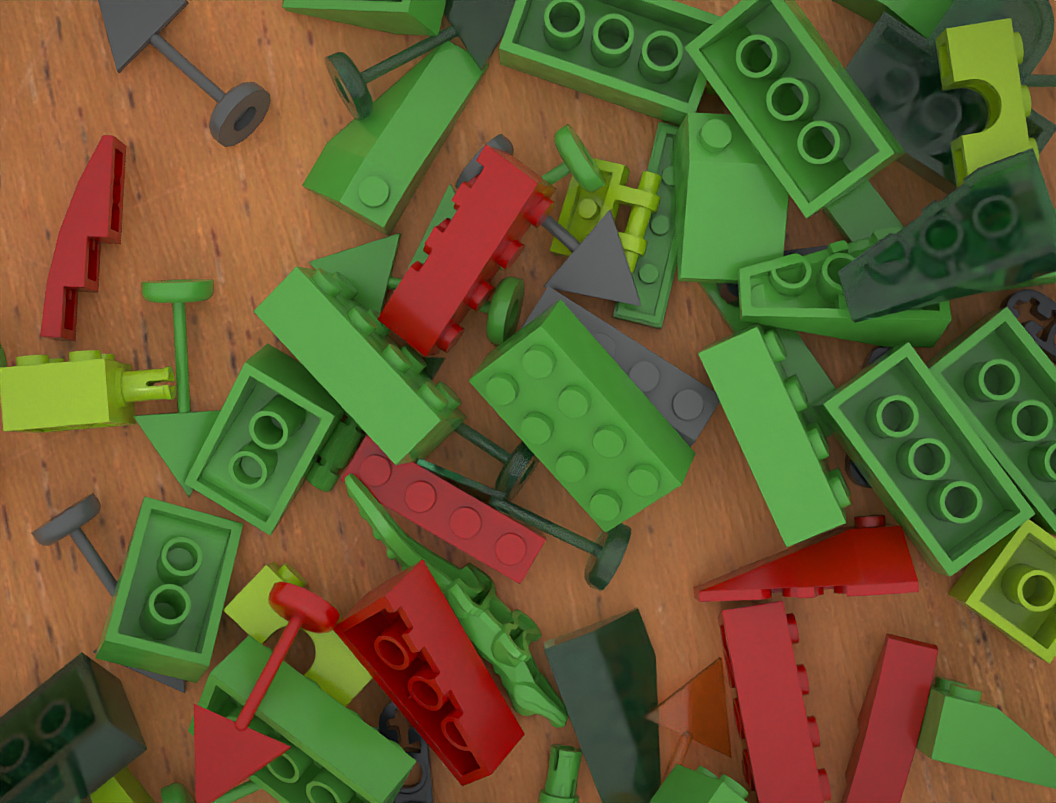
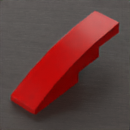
[40,135,126,341]
[841,633,939,803]

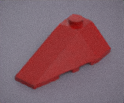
[694,515,919,602]

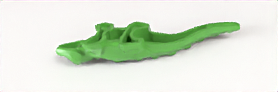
[345,473,569,728]

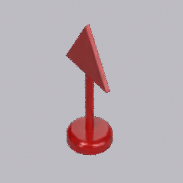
[193,582,340,803]

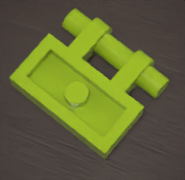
[550,158,662,275]

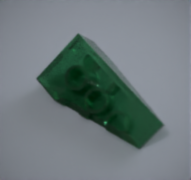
[838,148,1056,323]
[544,607,661,803]

